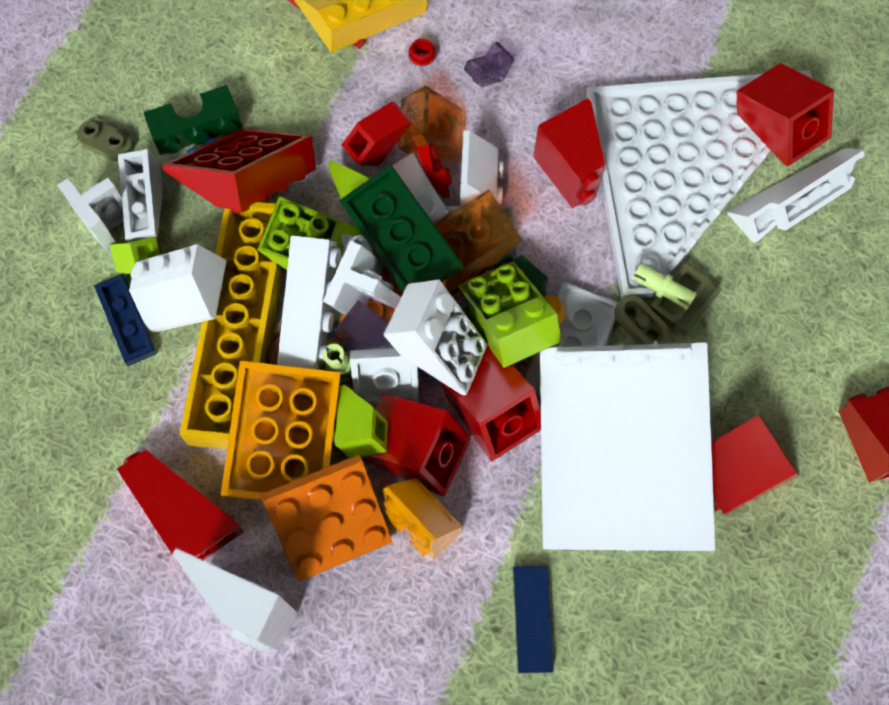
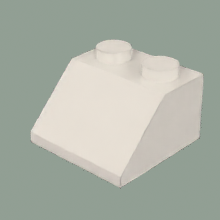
[460,130,503,215]

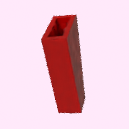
[117,450,244,568]

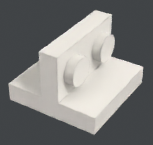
[57,178,124,255]
[323,241,401,321]
[350,347,419,406]

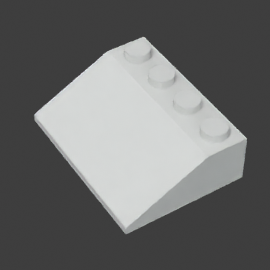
[172,549,298,654]

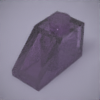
[334,300,394,351]

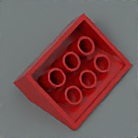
[162,128,316,213]

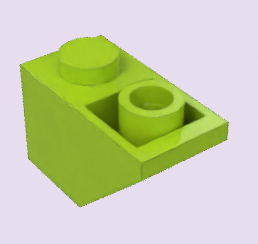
[333,385,388,458]

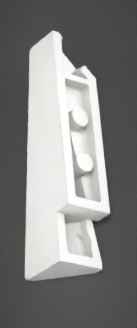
[727,148,864,243]

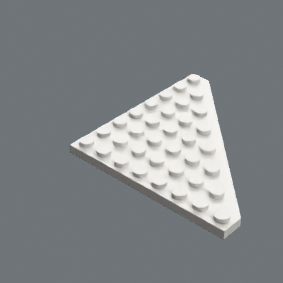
[585,70,813,299]

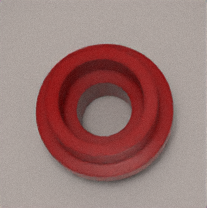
[408,38,436,66]

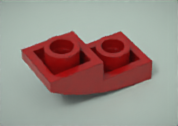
[411,134,452,198]

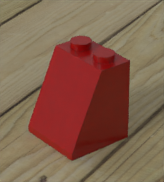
[737,63,834,167]
[533,98,605,209]
[440,346,541,462]
[838,386,889,483]
[362,393,471,497]
[711,415,799,514]

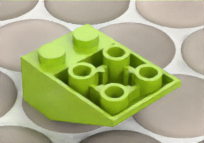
[257,196,363,275]
[458,261,562,368]

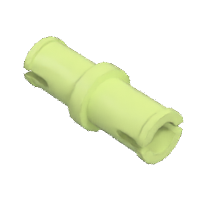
[632,262,697,310]
[323,344,352,382]

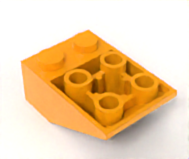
[383,478,463,560]

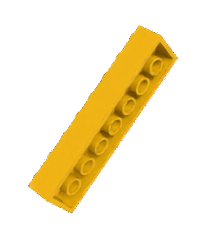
[179,202,284,450]

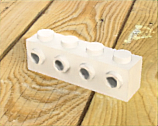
[277,236,341,370]

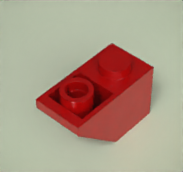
[341,101,412,166]

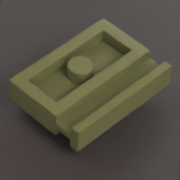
[650,263,723,337]

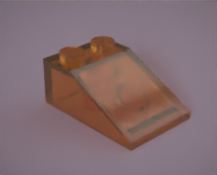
[434,190,522,296]

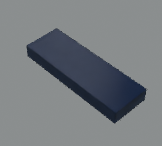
[94,273,157,366]
[513,566,553,674]

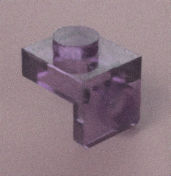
[464,42,514,87]

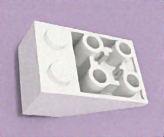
[383,280,488,395]

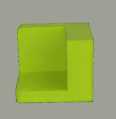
[109,236,160,274]

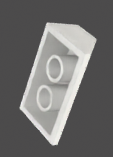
[129,244,227,333]

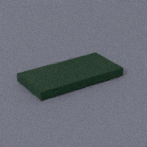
[339,164,464,293]

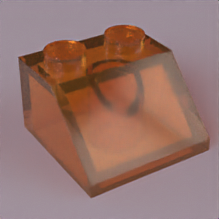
[398,85,466,162]

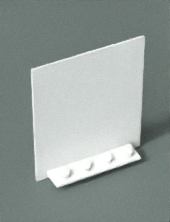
[540,341,715,552]

